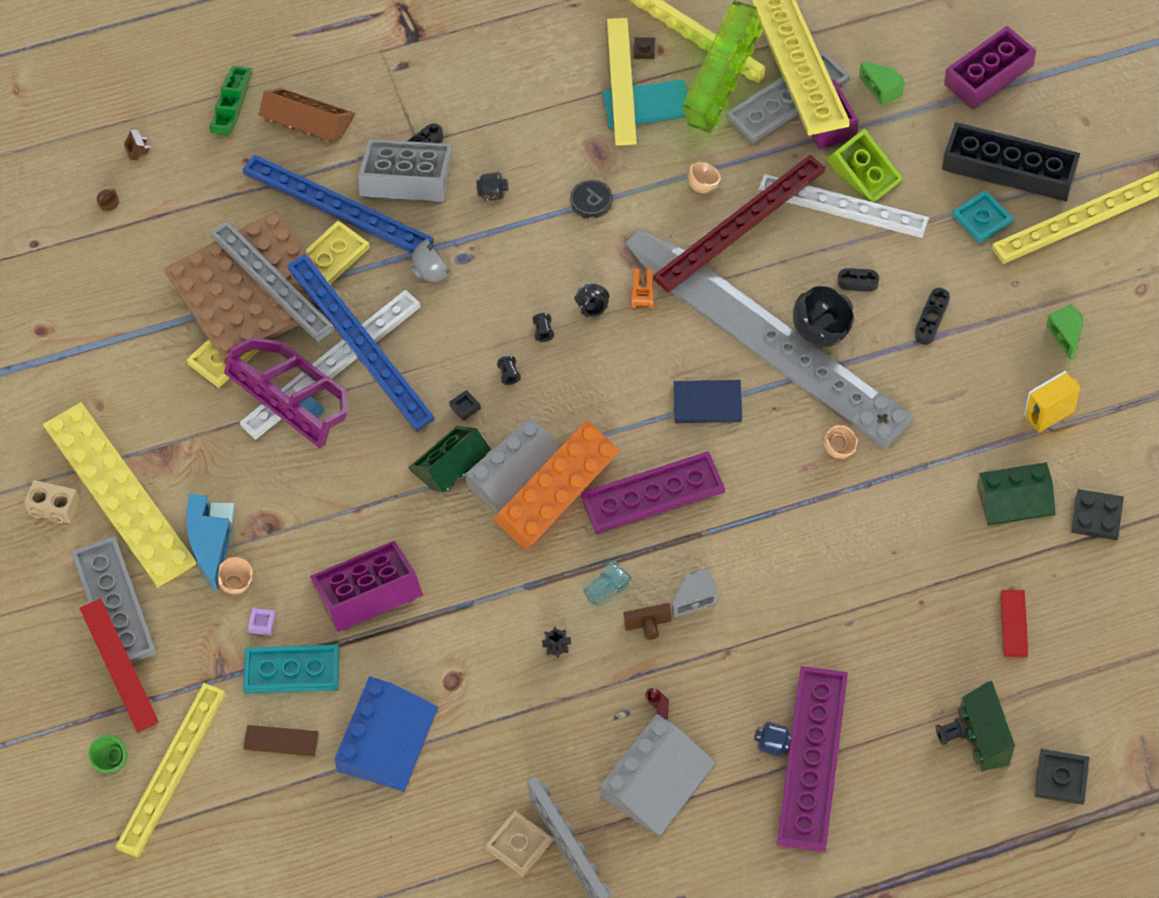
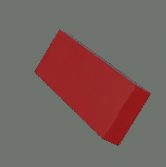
[1000,590,1028,657]

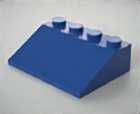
[334,676,438,792]

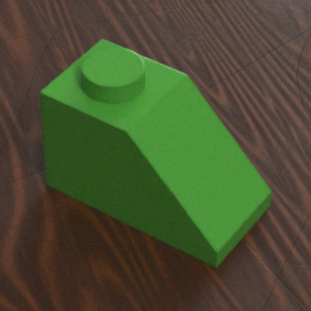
[860,62,905,105]
[1046,304,1084,359]

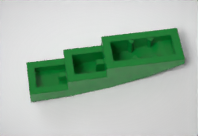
[209,66,252,136]

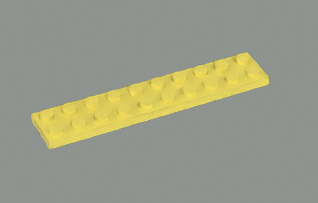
[750,0,849,136]
[186,221,370,388]
[43,402,197,588]

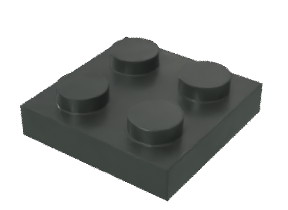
[1071,489,1124,540]
[1034,749,1090,805]

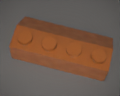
[258,88,355,143]

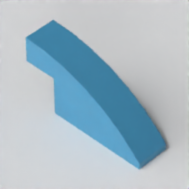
[186,494,232,590]

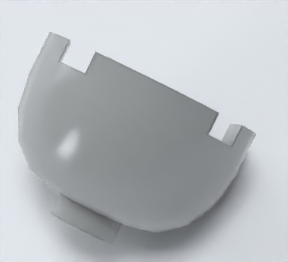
[411,239,452,282]

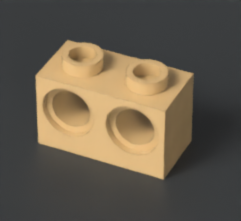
[24,480,81,523]

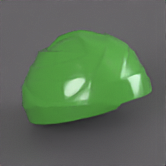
[88,735,128,773]

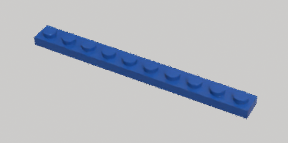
[243,154,434,253]
[287,254,434,432]

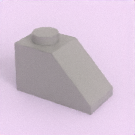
[672,569,718,617]

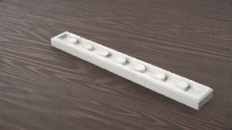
[758,174,929,238]

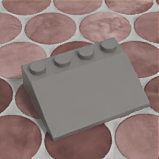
[359,139,452,202]
[465,417,560,513]
[600,714,716,837]

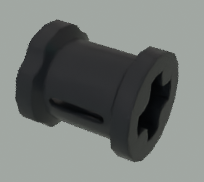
[532,313,554,342]
[497,356,521,385]
[935,718,966,746]

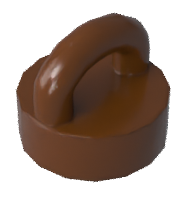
[97,188,119,211]

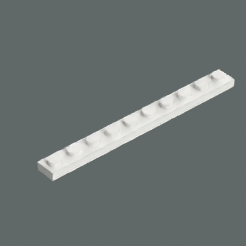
[240,290,421,440]

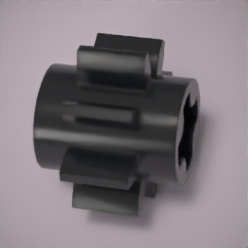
[542,627,571,658]

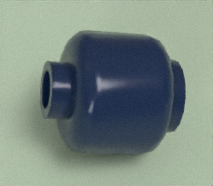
[754,721,791,756]

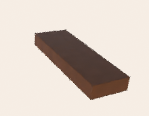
[243,725,319,756]

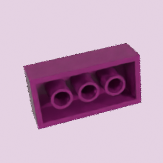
[944,26,1036,109]

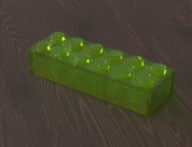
[682,0,763,133]

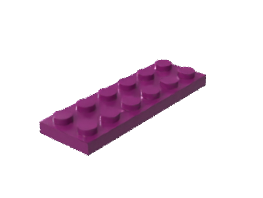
[580,451,725,534]

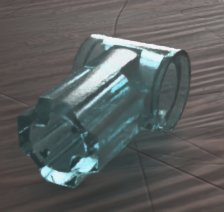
[583,561,632,606]

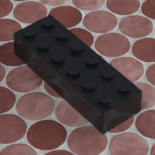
[942,122,1080,201]

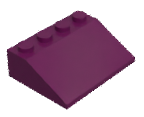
[310,540,423,632]

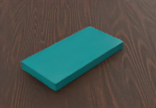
[602,79,691,128]
[243,644,339,694]

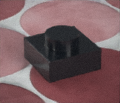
[449,390,481,421]

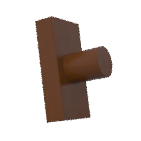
[623,603,671,640]

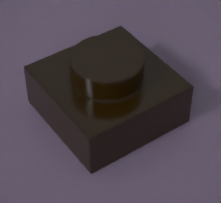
[634,37,655,59]

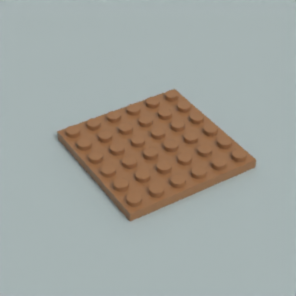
[164,210,324,364]

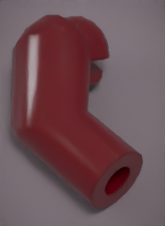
[645,688,669,721]

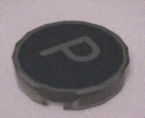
[570,180,613,218]

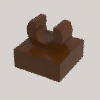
[124,130,151,160]

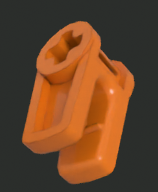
[631,268,654,308]

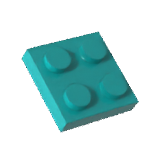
[952,190,1014,244]

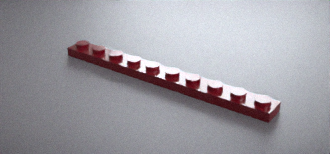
[653,155,825,293]

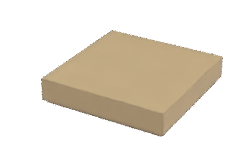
[484,810,553,877]

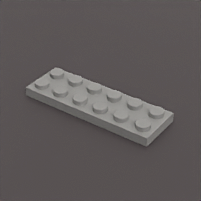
[726,51,850,144]
[71,536,157,663]
[527,776,612,898]

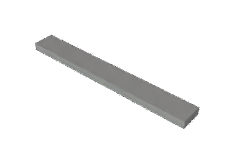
[210,221,335,342]

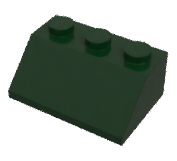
[408,426,491,492]
[977,462,1056,526]
[958,681,1015,772]

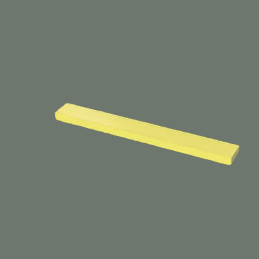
[607,18,637,146]
[115,683,226,858]

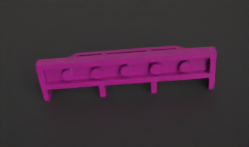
[224,337,347,448]

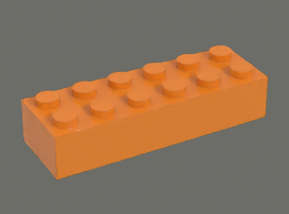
[492,419,620,550]

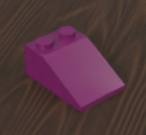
[811,79,858,149]

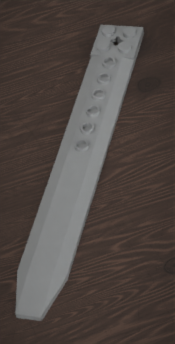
[625,230,914,450]

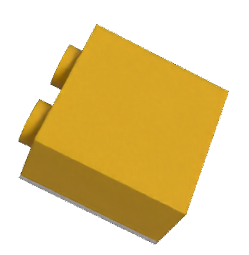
[1024,371,1081,433]

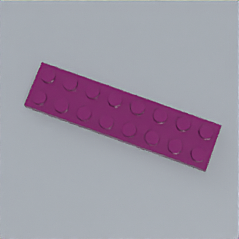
[777,666,848,853]

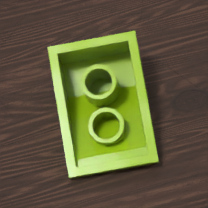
[826,129,903,203]

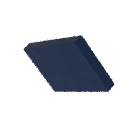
[674,380,742,423]

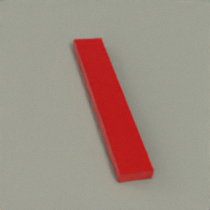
[79,598,159,733]

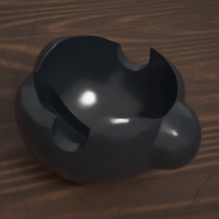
[793,285,854,347]

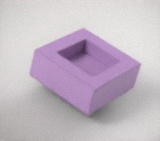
[247,608,276,636]

